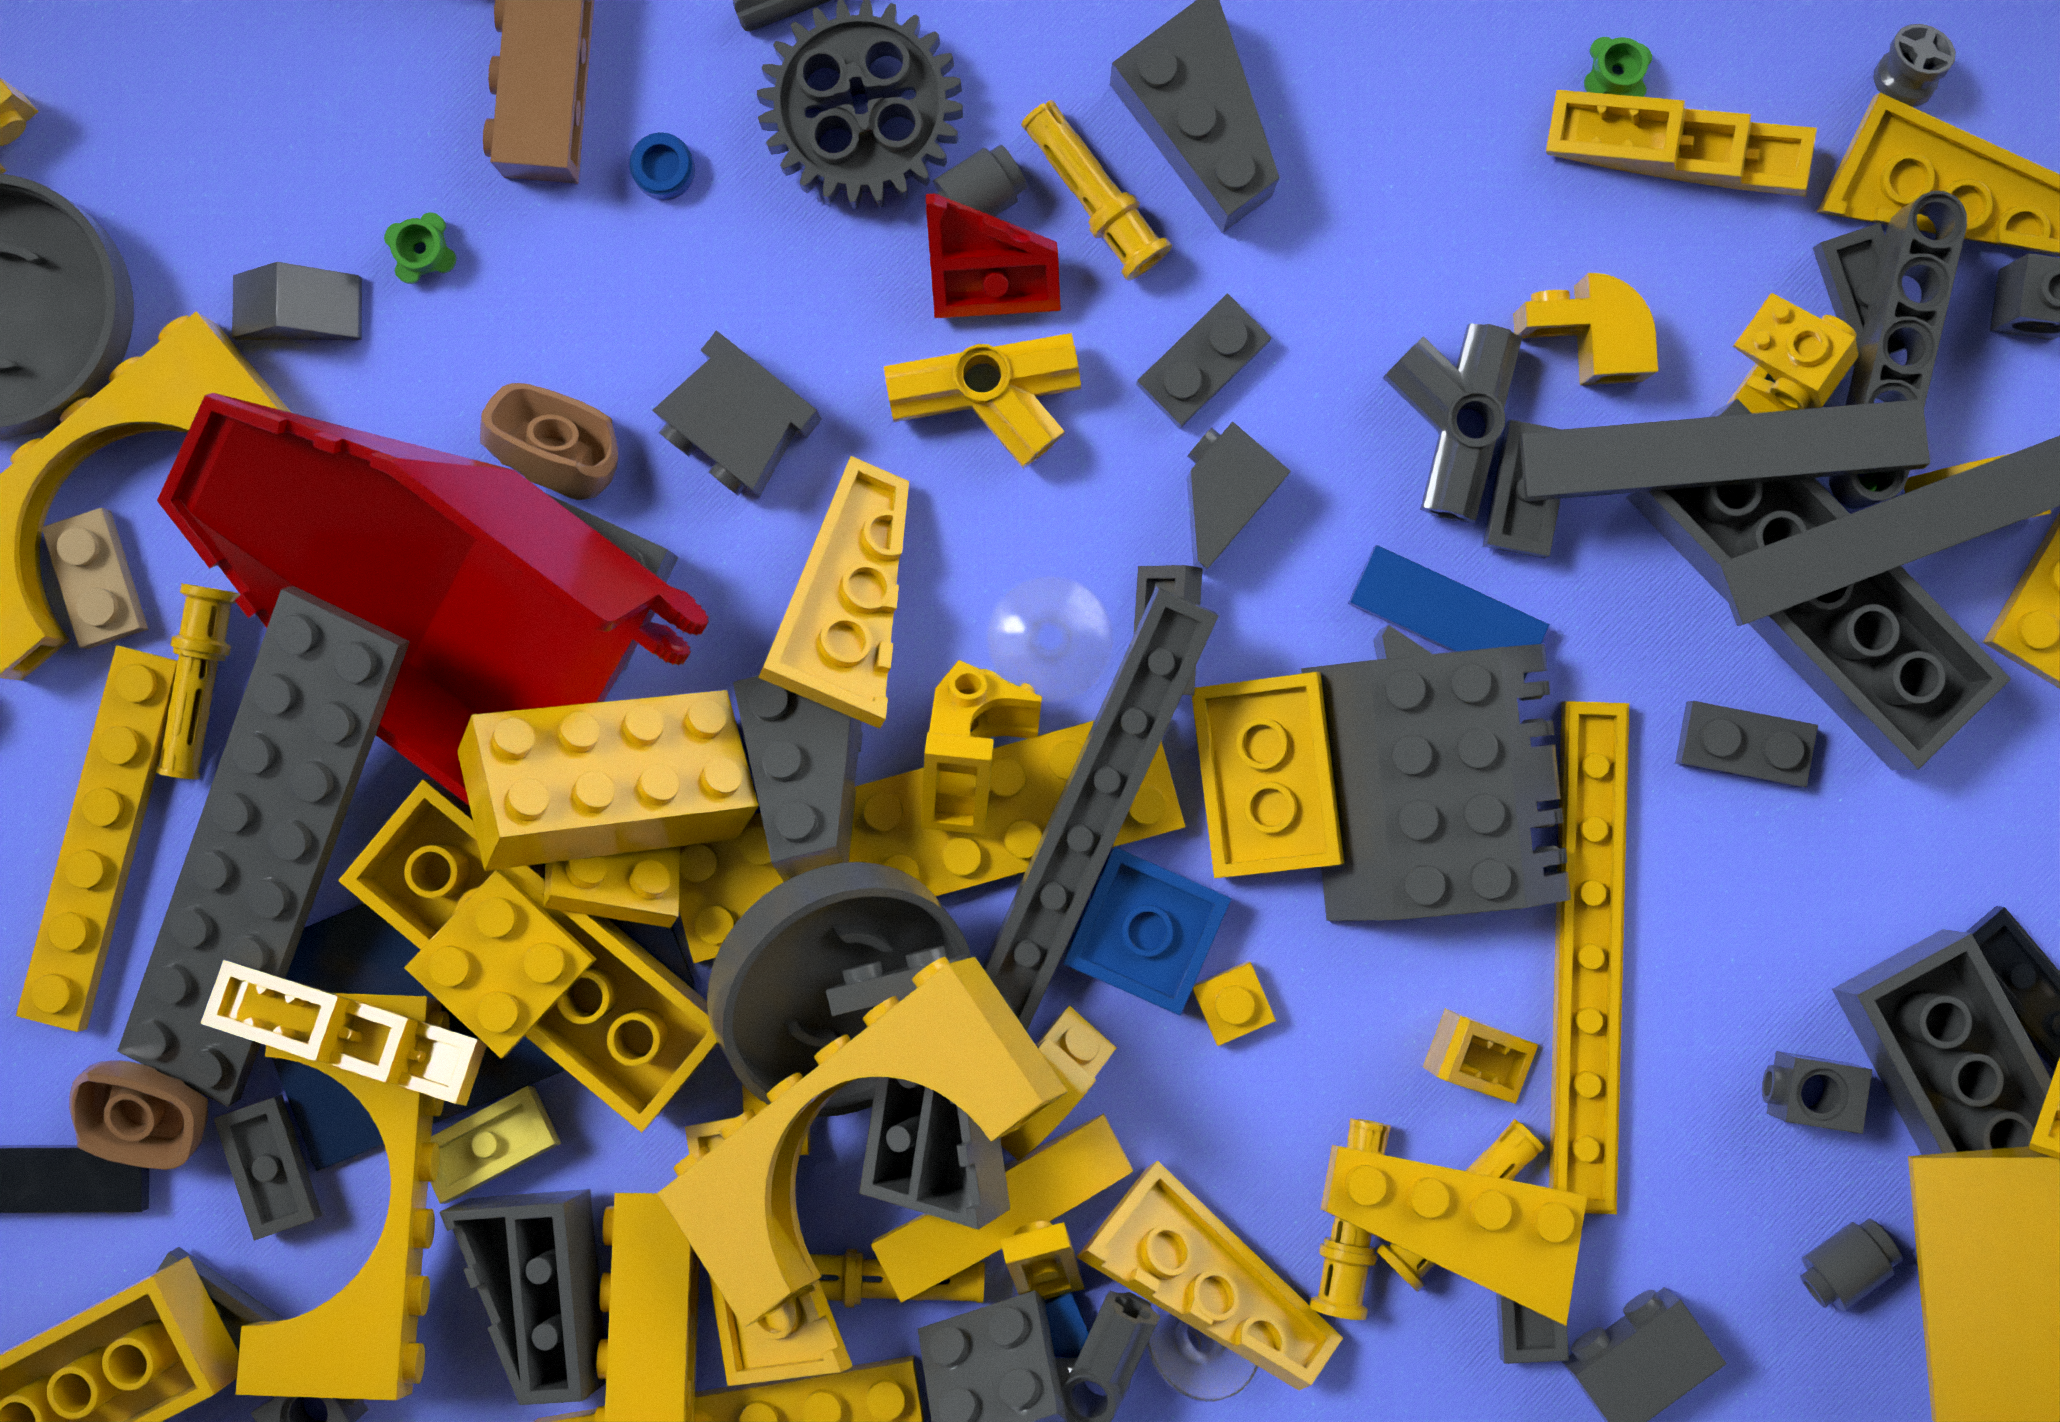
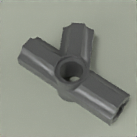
[1383,323,1523,523]
[1055,1290,1160,1422]

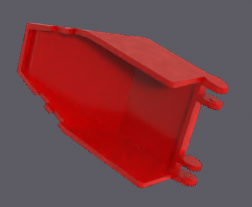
[157,393,709,806]

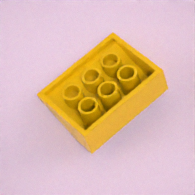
[1908,1146,2060,1422]

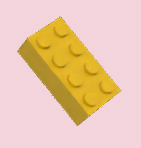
[457,690,759,871]
[0,1256,239,1422]

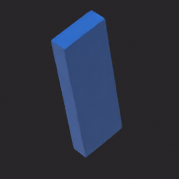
[1348,545,1550,680]

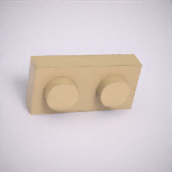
[41,507,149,649]

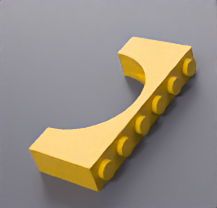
[0,312,292,681]
[658,957,1068,1328]
[235,993,450,1400]

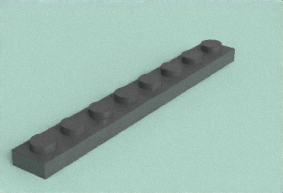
[982,586,1219,1032]

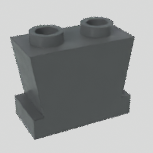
[652,330,822,498]

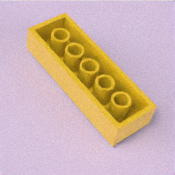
[338,779,718,1133]

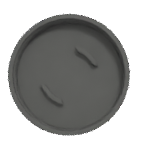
[0,174,134,436]
[707,862,971,1117]

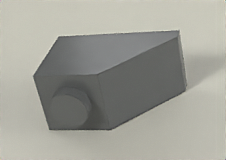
[1187,421,1291,574]

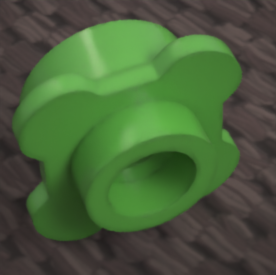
[1584,37,1652,97]
[384,212,457,284]

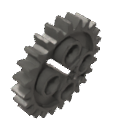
[757,0,963,209]

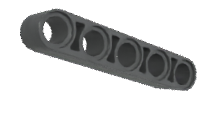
[1829,191,1967,508]

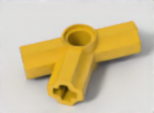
[883,333,1081,469]

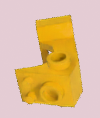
[1727,293,1859,413]
[921,660,1042,835]

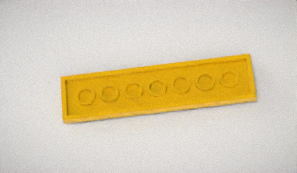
[679,720,1185,964]

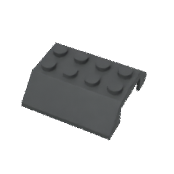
[1301,644,1571,921]

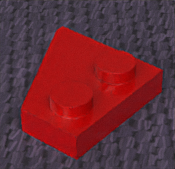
[926,193,1061,318]

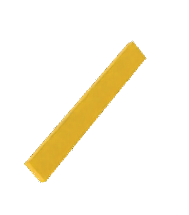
[1549,701,1629,1214]

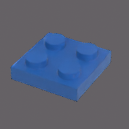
[1063,846,1232,1016]

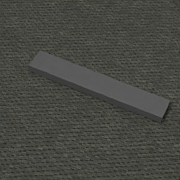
[1520,399,1930,502]
[1714,435,2060,626]

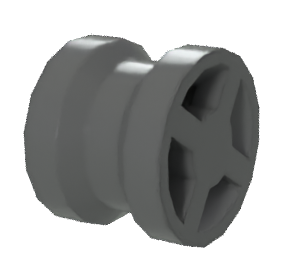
[1873,24,1956,107]

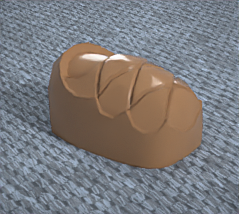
[480,383,618,500]
[69,1060,208,1170]

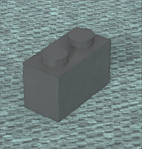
[1562,1287,1727,1422]

